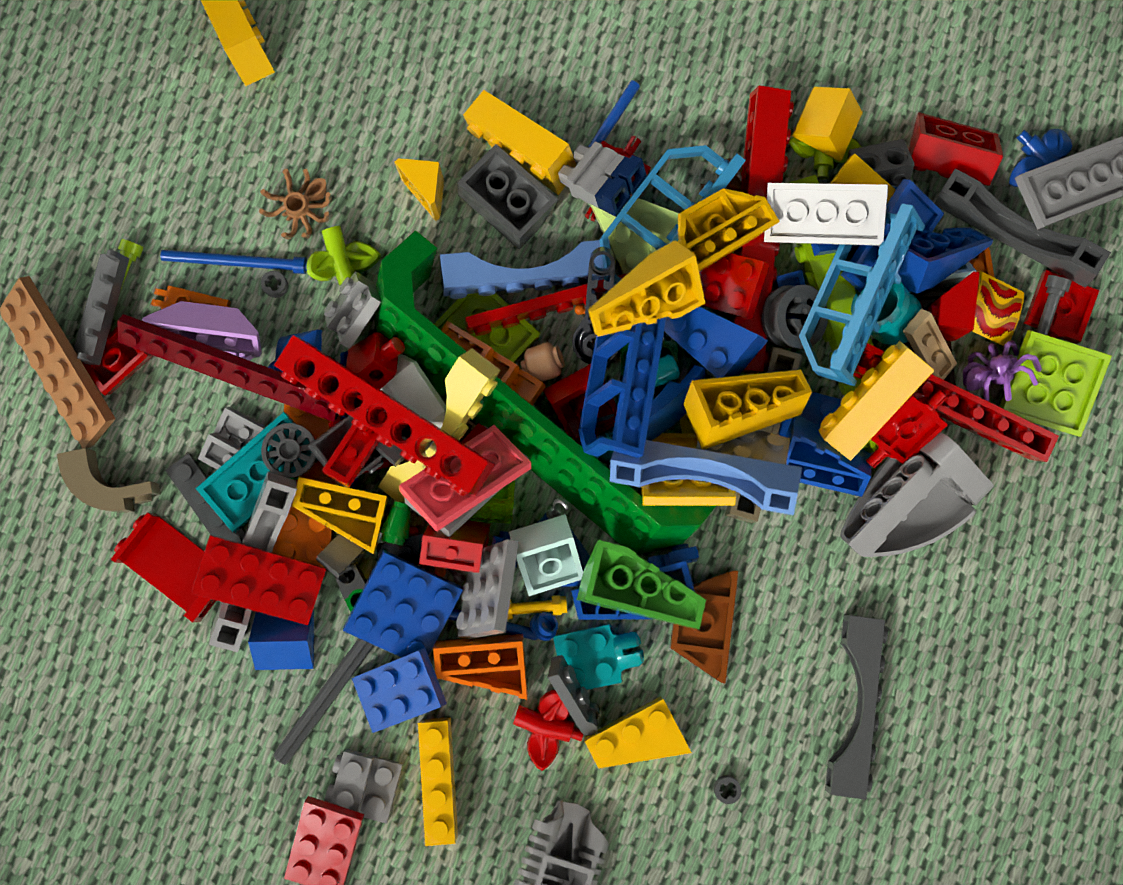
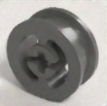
[761,285,828,349]

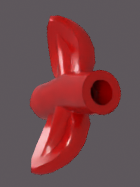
[513,689,584,771]

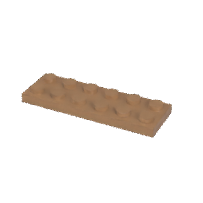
[0,276,116,449]

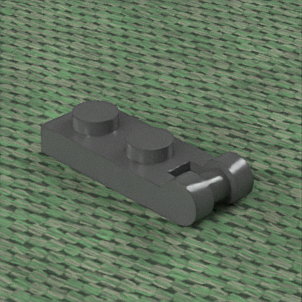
[548,655,600,736]

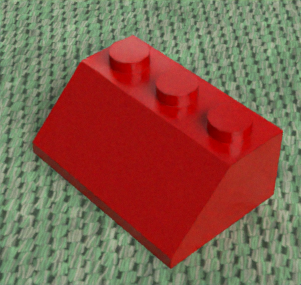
[908,112,1003,186]

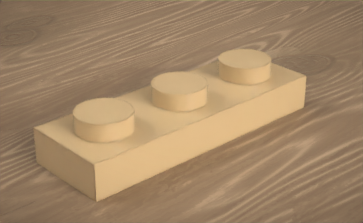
[903,309,957,380]

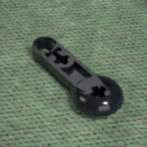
[572,247,618,364]

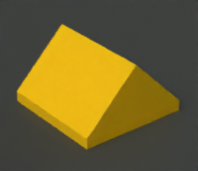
[792,87,863,161]
[394,158,444,221]

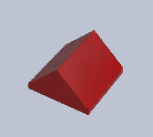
[83,327,154,395]

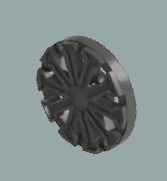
[261,423,316,478]

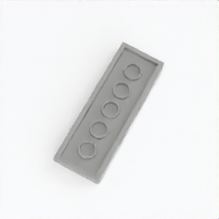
[1015,136,1123,230]

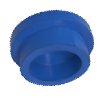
[530,612,558,641]

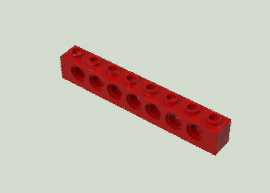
[274,335,496,496]
[853,343,1059,462]

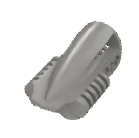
[514,801,609,885]

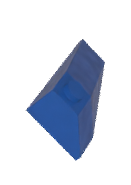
[884,227,993,293]

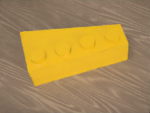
[463,90,577,195]
[684,370,812,450]

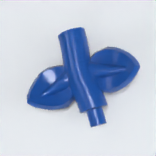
[1009,129,1072,187]

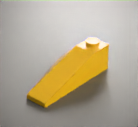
[588,240,705,337]

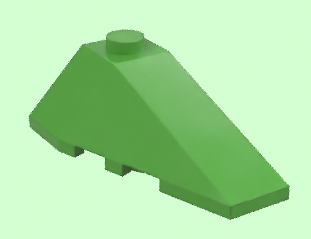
[577,540,706,629]

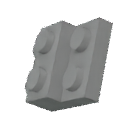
[324,271,381,349]
[325,749,403,824]

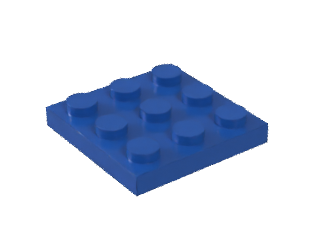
[343,550,463,657]

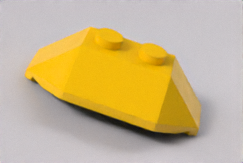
[678,188,780,271]

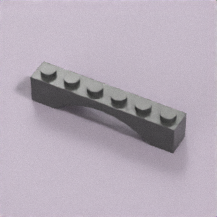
[934,169,1111,288]
[825,615,888,800]

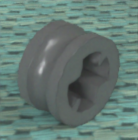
[261,271,288,298]
[714,775,741,804]

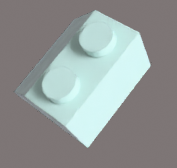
[509,514,583,596]

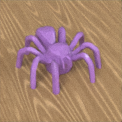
[963,340,1042,401]

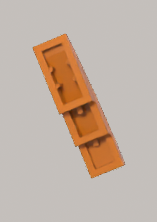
[441,321,546,406]

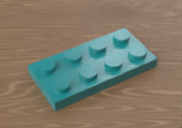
[195,412,319,533]

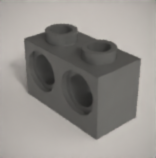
[847,139,914,186]

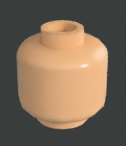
[521,342,565,382]

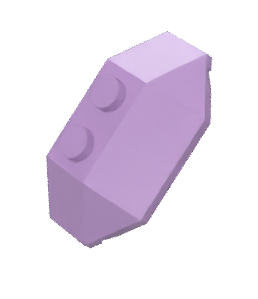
[142,301,262,360]

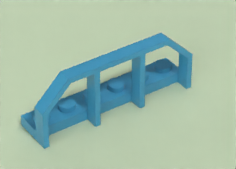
[599,145,746,286]
[799,203,925,386]

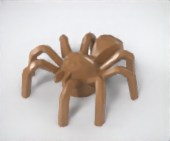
[259,169,332,240]

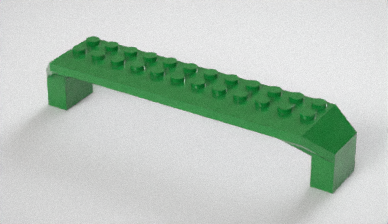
[374,230,717,555]

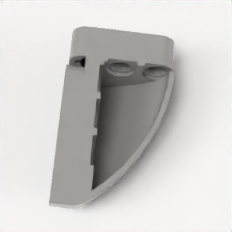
[840,432,994,557]

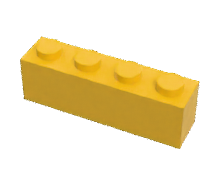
[818,341,934,461]
[418,717,458,846]

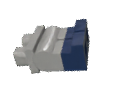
[558,142,647,217]

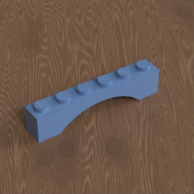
[439,240,611,299]
[610,440,802,515]

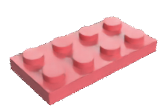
[399,425,531,532]

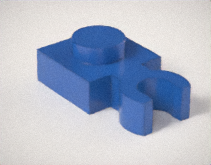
[647,544,699,568]

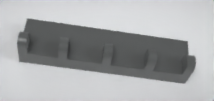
[73,250,129,365]

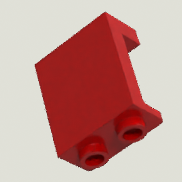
[419,520,491,573]

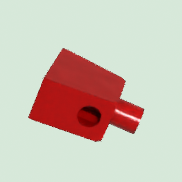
[346,332,405,401]

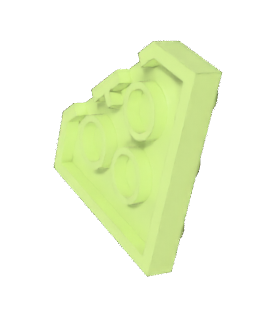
[590,195,679,274]

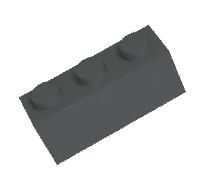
[457,144,558,250]

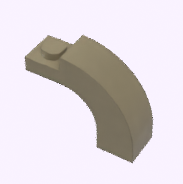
[57,448,161,513]

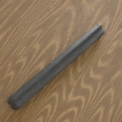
[274,638,374,765]

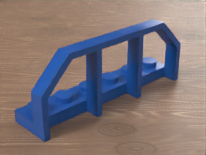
[578,317,666,458]

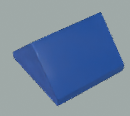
[248,610,314,670]

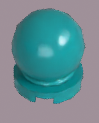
[851,282,922,345]

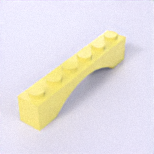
[378,349,500,503]

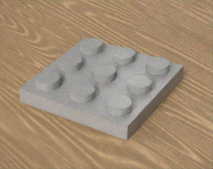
[456,539,519,639]

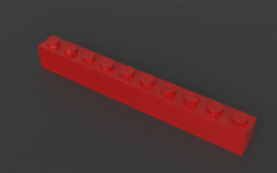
[727,85,794,374]

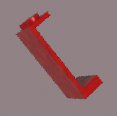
[111,512,217,623]

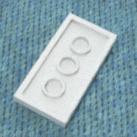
[764,183,888,246]

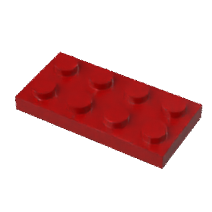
[191,535,326,625]

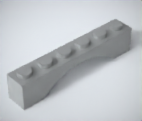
[209,471,297,652]

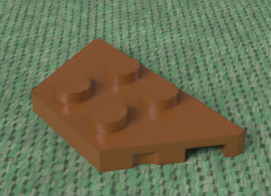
[670,571,738,683]

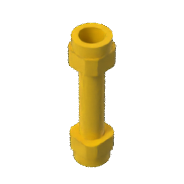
[507,595,567,620]

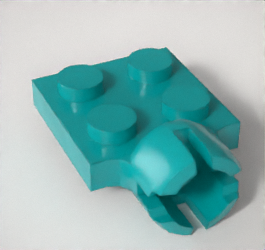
[553,624,644,690]

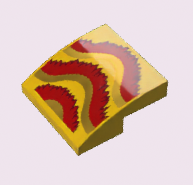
[972,270,1024,346]

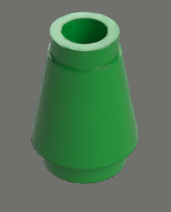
[380,501,410,545]

